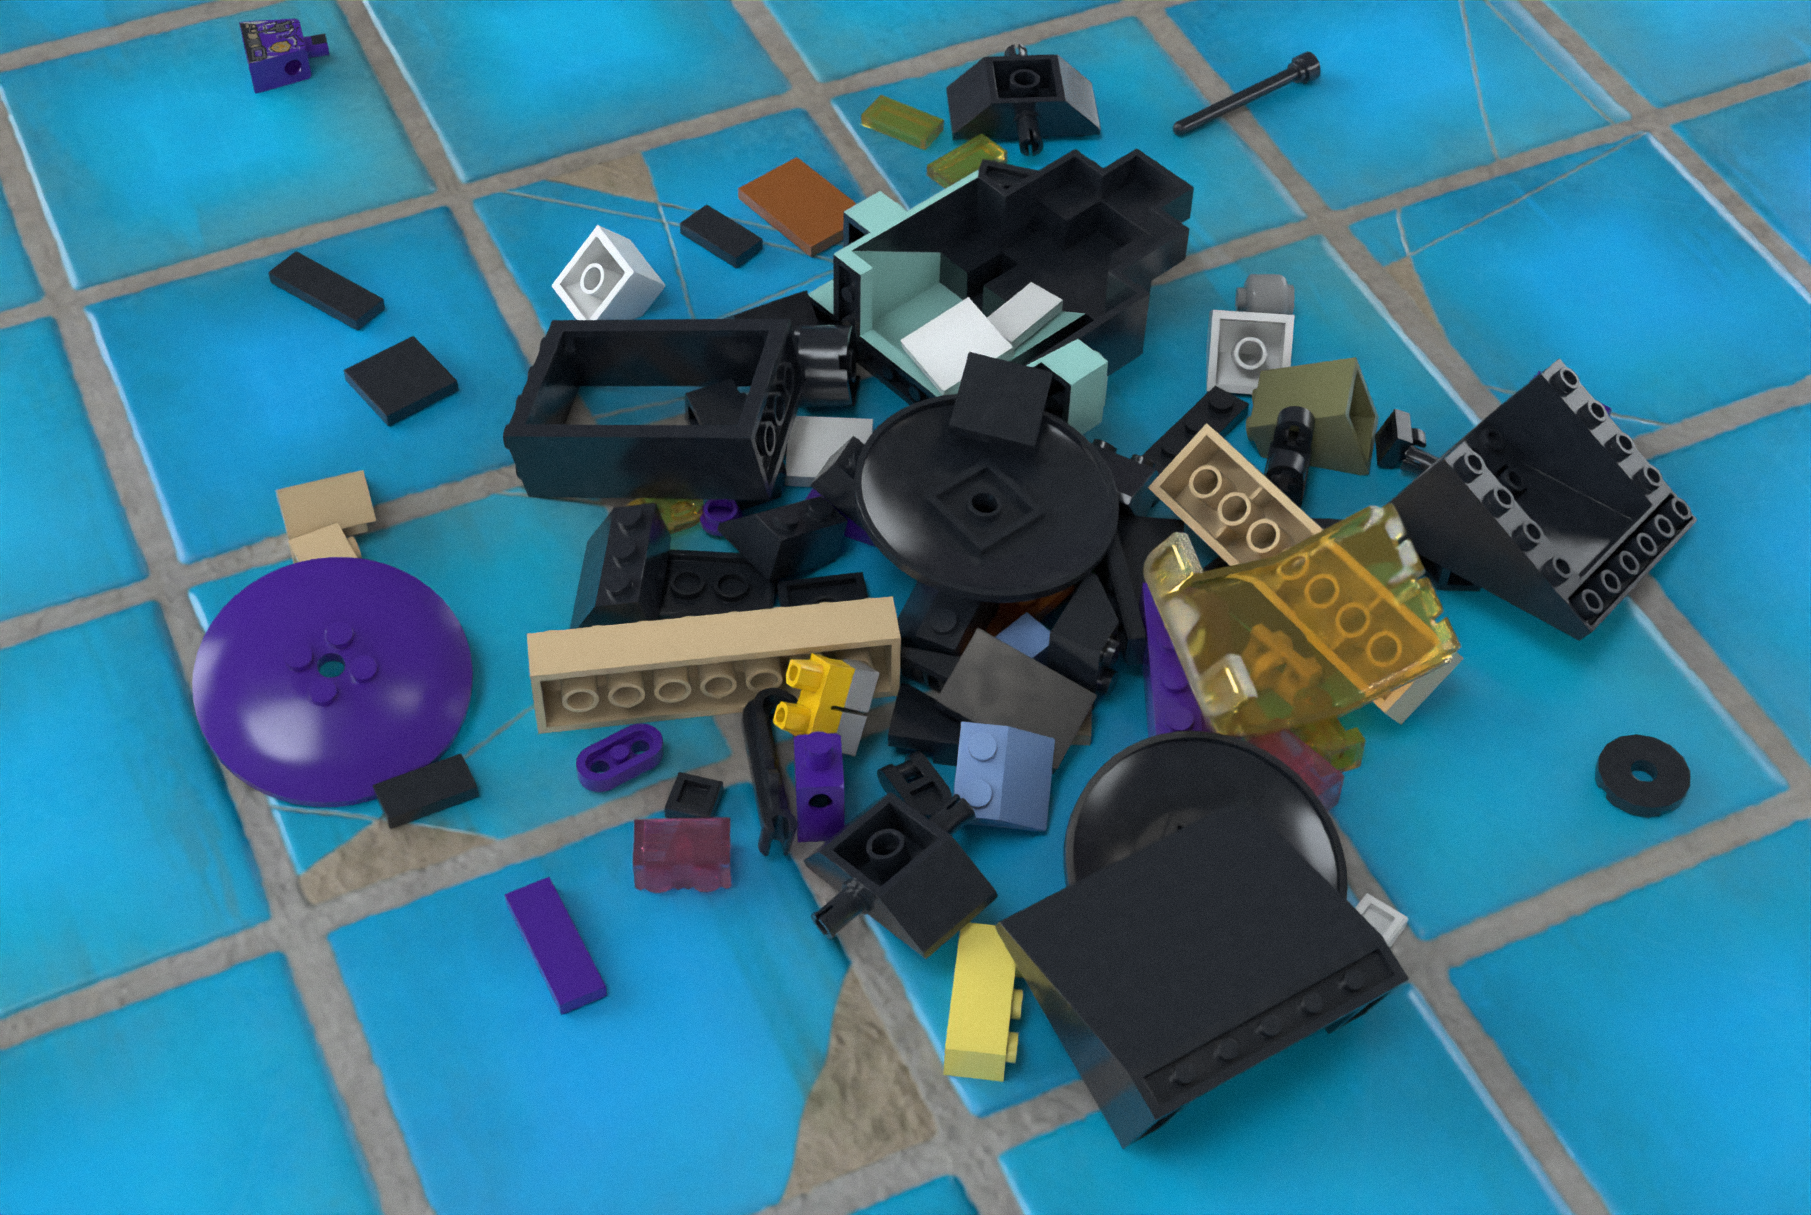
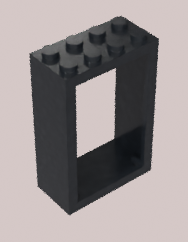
[503,319,807,500]

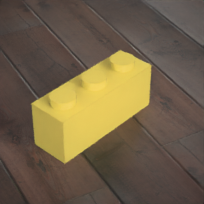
[943,922,1024,1082]

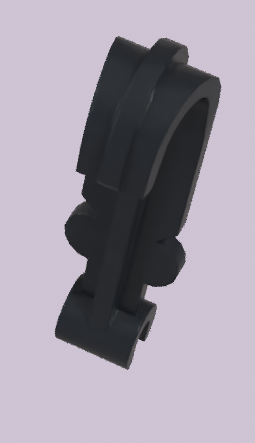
[741,688,798,856]

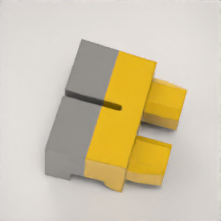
[773,653,880,756]

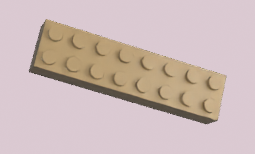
[1148,423,1464,724]
[527,596,901,734]

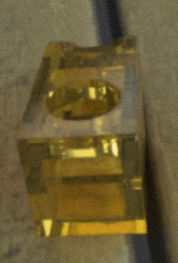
[1288,688,1366,780]

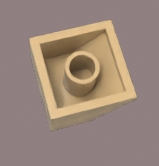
[275,470,376,540]

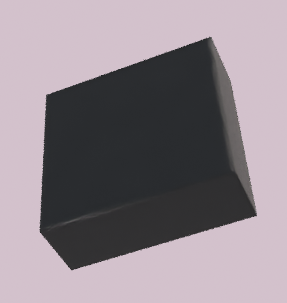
[664,772,724,828]

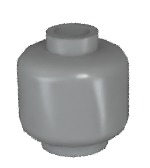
[1235,274,1294,315]

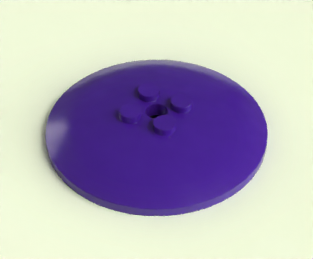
[192,557,473,807]

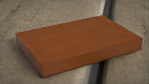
[738,157,856,257]

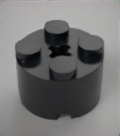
[794,325,860,408]

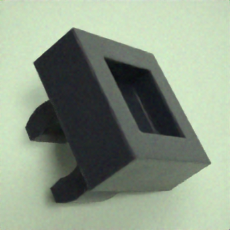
[1375,409,1426,469]

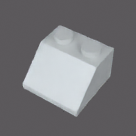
[552,225,666,320]
[1206,310,1295,394]

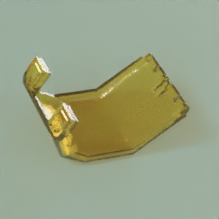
[1143,504,1461,738]

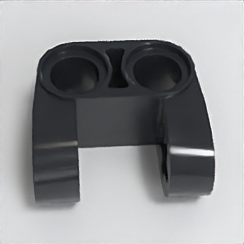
[1264,406,1315,508]

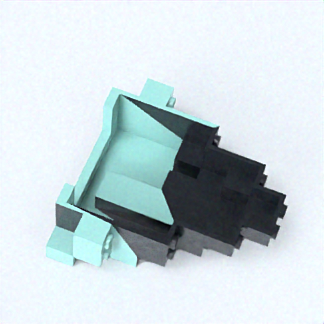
[808,148,1194,435]

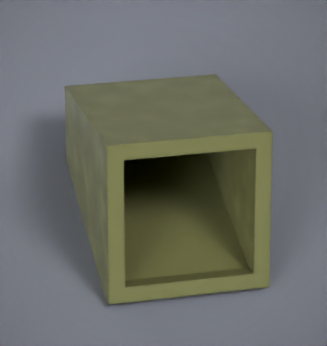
[1246,357,1379,475]

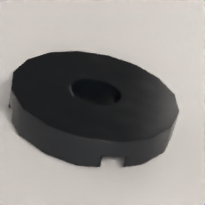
[1595,734,1690,818]

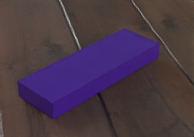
[504,877,607,1015]

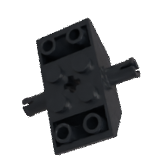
[946,44,1101,156]
[803,792,998,959]

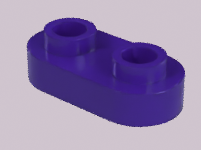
[576,723,664,792]

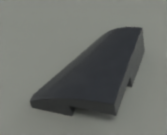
[888,683,961,767]

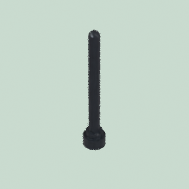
[1173,51,1321,136]

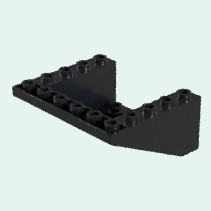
[1377,358,1697,641]
[995,797,1409,1149]

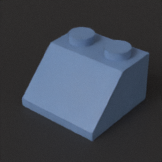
[954,722,1055,832]

